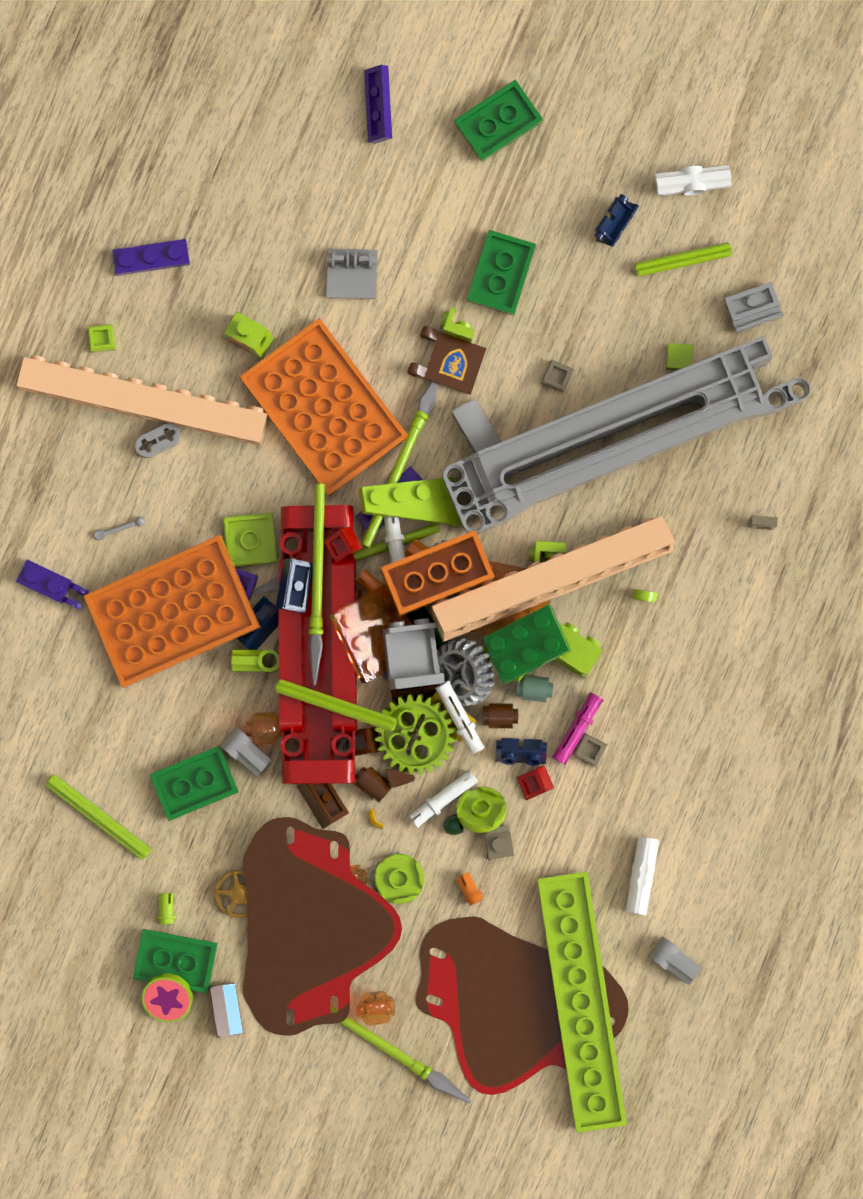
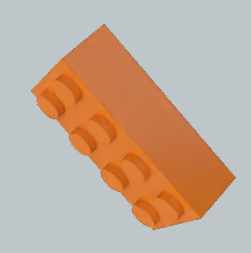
[380,530,495,617]

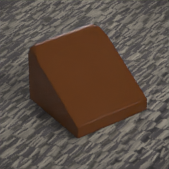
[348,727,380,756]
[386,769,415,788]

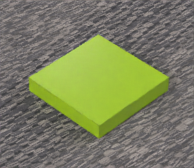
[223,513,278,567]

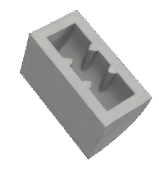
[452,400,502,453]

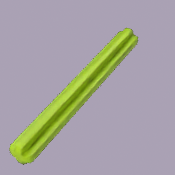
[275,679,397,731]
[46,774,151,860]

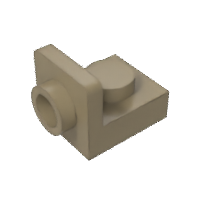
[485,822,514,860]

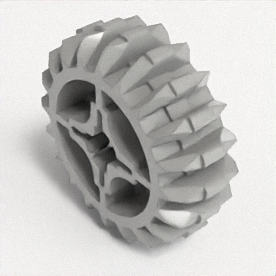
[437,638,497,707]

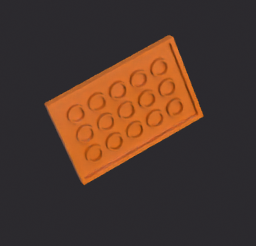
[240,318,408,496]
[84,535,260,688]

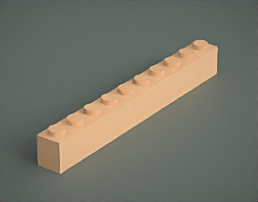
[17,355,268,446]
[431,516,675,642]

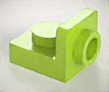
[440,307,475,343]
[529,540,566,563]

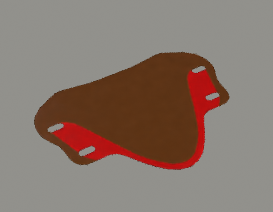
[243,817,402,1036]
[416,916,629,1095]

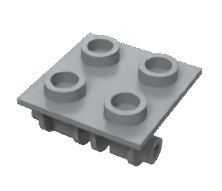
[326,249,377,299]

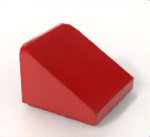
[324,527,362,563]
[516,766,554,800]

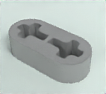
[135,424,181,459]

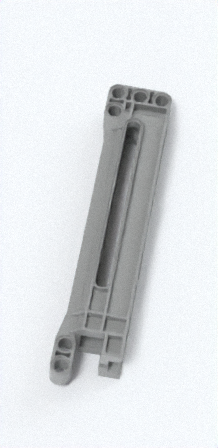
[443,336,811,535]

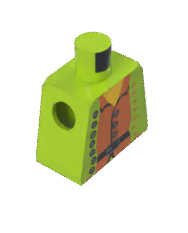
[221,311,275,360]

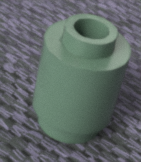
[516,675,553,702]

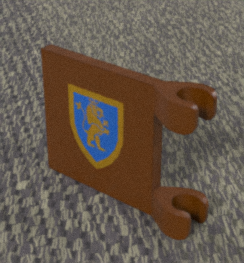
[408,326,487,395]

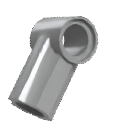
[220,727,272,777]
[648,936,702,985]

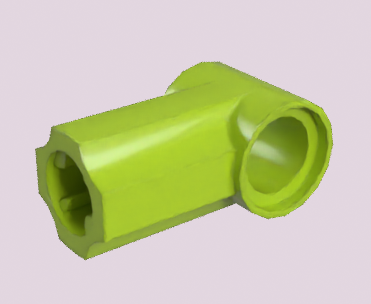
[231,649,279,673]

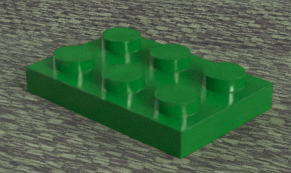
[454,79,543,162]
[467,230,536,316]
[483,605,572,684]
[149,745,239,821]
[133,929,218,994]

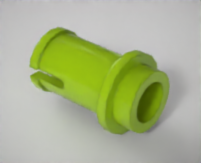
[156,893,176,925]

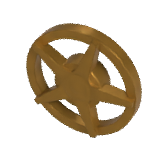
[215,870,248,918]

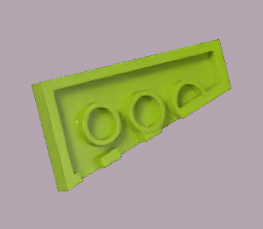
[358,477,462,528]

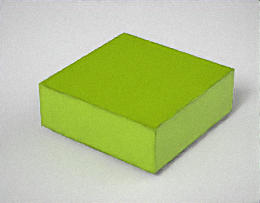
[87,324,116,353]
[666,343,693,370]

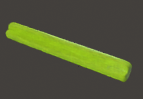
[635,242,732,277]

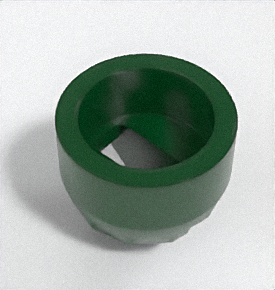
[443,814,464,835]

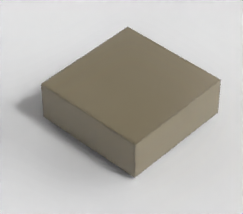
[541,359,574,393]
[750,515,778,530]
[573,733,607,767]

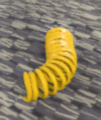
[367,809,384,829]

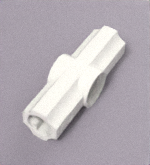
[654,165,732,196]

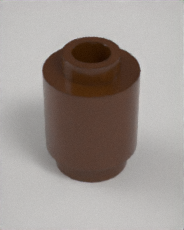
[482,703,518,729]
[354,766,392,803]

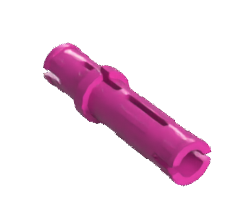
[552,692,604,765]

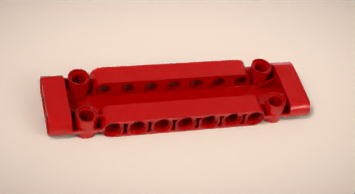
[278,505,357,784]

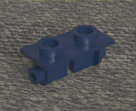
[594,194,639,247]
[495,738,547,766]

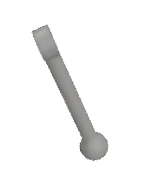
[94,517,145,540]

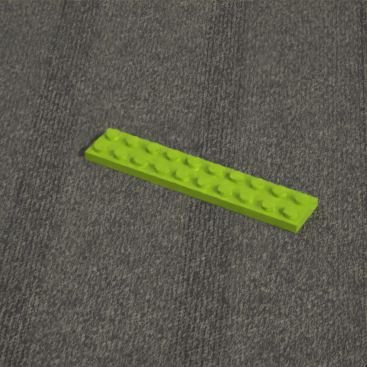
[537,871,627,1133]

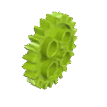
[375,693,457,775]

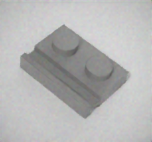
[724,282,784,333]

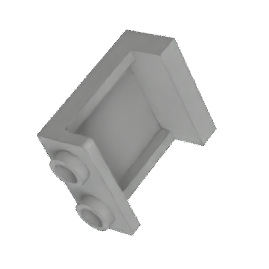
[382,618,445,690]

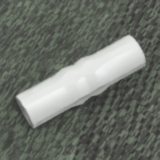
[625,836,659,915]

